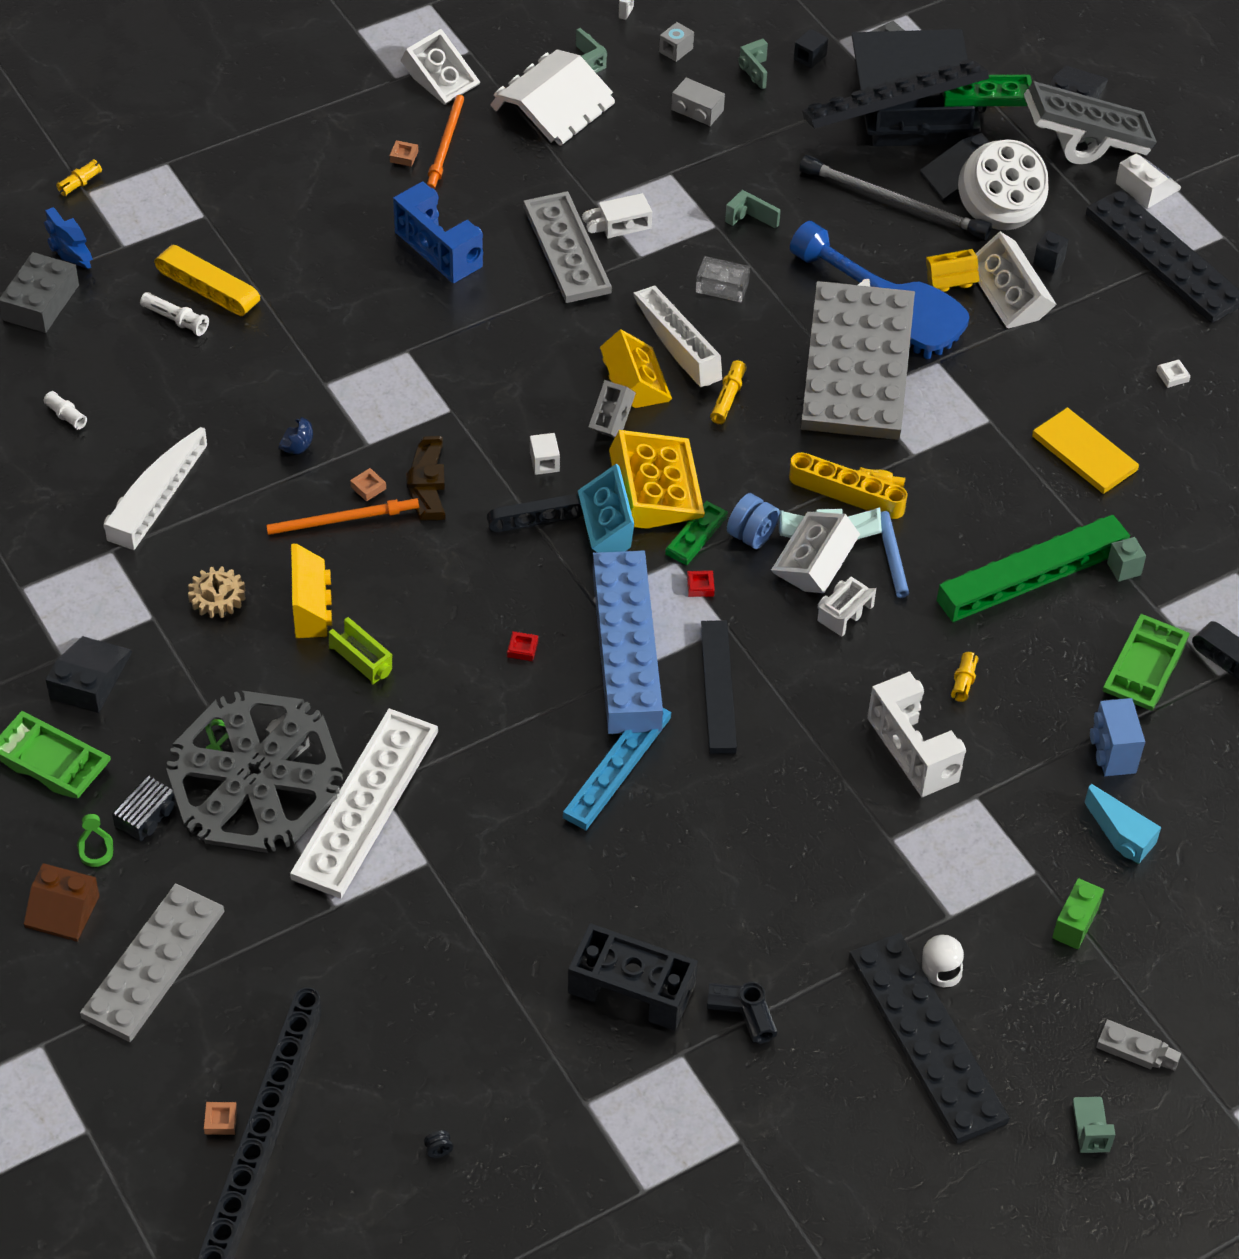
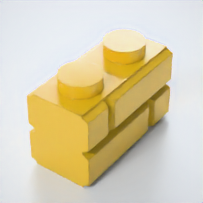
[926,249,979,292]

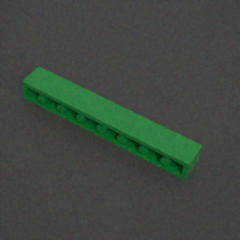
[936,515,1130,622]

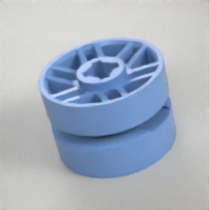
[727,493,780,549]

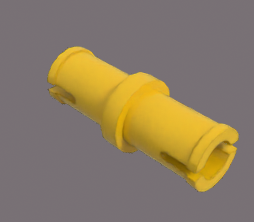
[56,159,102,196]
[951,652,978,702]

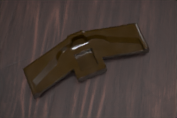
[406,436,446,521]

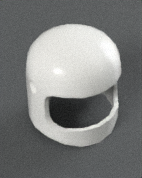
[922,935,964,987]

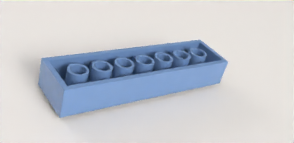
[593,551,663,734]

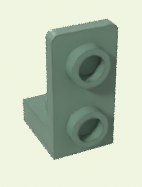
[576,28,607,73]
[738,39,768,89]
[725,190,780,228]
[1072,1097,1115,1153]

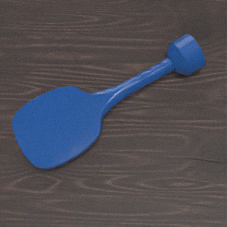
[790,221,969,359]

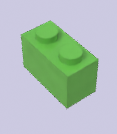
[1052,878,1104,949]

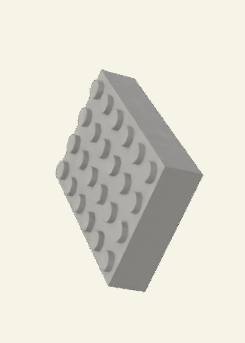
[801,281,915,440]

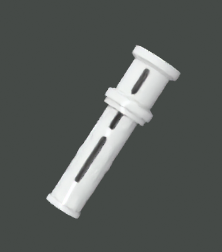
[140,292,209,336]

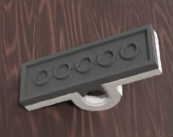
[1024,81,1157,164]

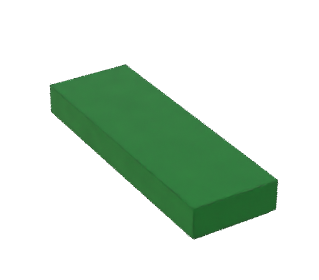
[665,501,728,566]

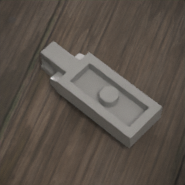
[1096,1019,1181,1071]

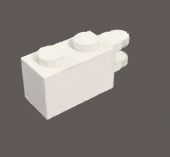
[582,193,652,238]

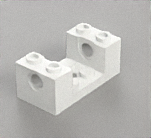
[867,672,966,797]

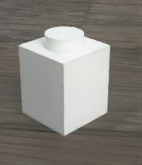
[530,433,560,475]

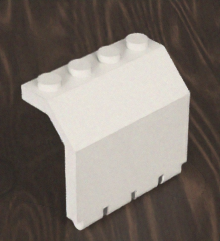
[490,50,615,146]

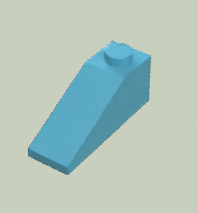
[1084,784,1161,864]

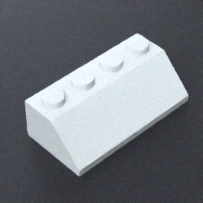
[976,231,1057,328]

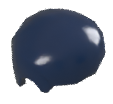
[278,417,313,455]

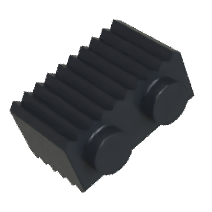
[112,775,175,841]

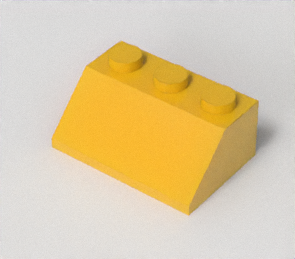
[600,329,672,408]
[291,544,332,638]

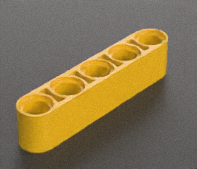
[154,245,260,316]
[789,452,907,519]

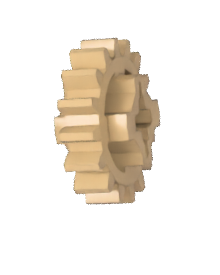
[188,566,245,618]

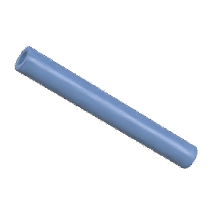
[881,511,909,598]

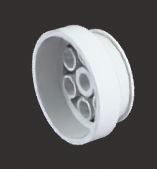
[958,140,1048,230]

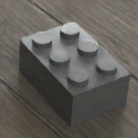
[0,252,79,333]

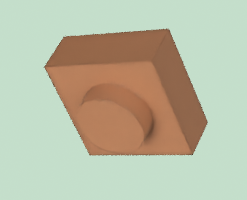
[389,140,418,167]
[350,468,386,501]
[204,1102,237,1135]

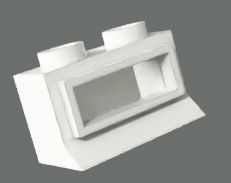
[817,577,876,637]

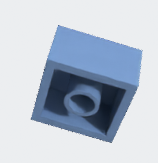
[1090,698,1145,776]

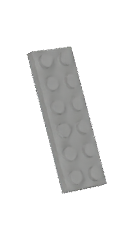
[524,191,612,303]
[80,883,224,1042]

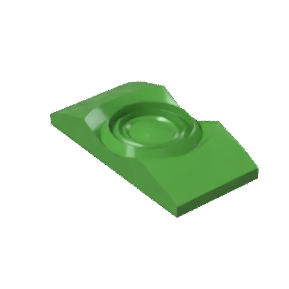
[1102,614,1190,711]
[0,711,111,798]

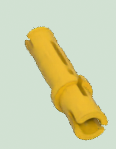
[710,360,747,424]

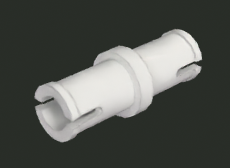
[44,391,87,429]

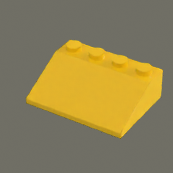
[609,430,705,528]

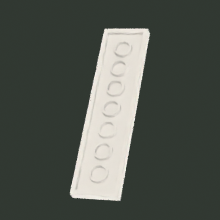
[290,708,438,899]

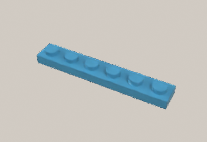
[563,708,671,830]

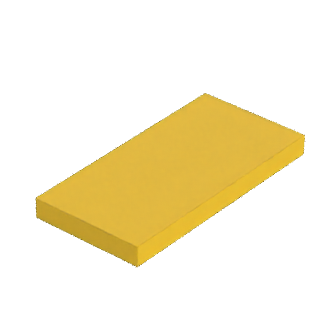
[1032,407,1139,494]

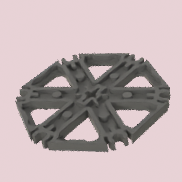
[166,691,343,853]

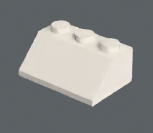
[771,512,860,593]

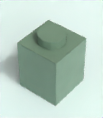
[1107,537,1146,582]

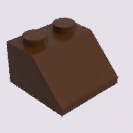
[24,863,100,942]

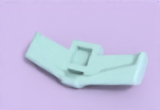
[778,507,882,539]

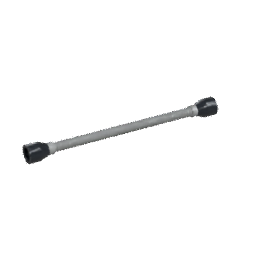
[799,155,992,241]

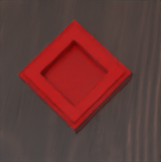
[687,571,715,597]
[507,631,538,661]

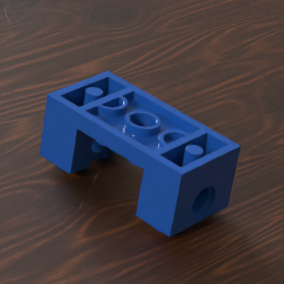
[393,181,483,284]

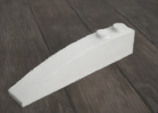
[634,286,722,387]
[104,427,207,550]

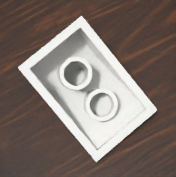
[400,29,480,105]

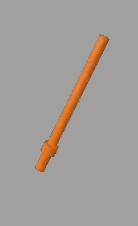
[427,95,464,189]
[266,498,419,535]

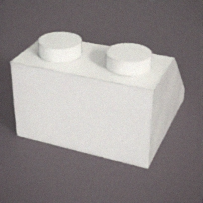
[1116,153,1181,209]

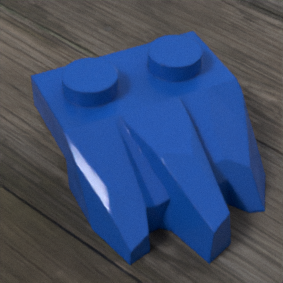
[44,207,93,268]

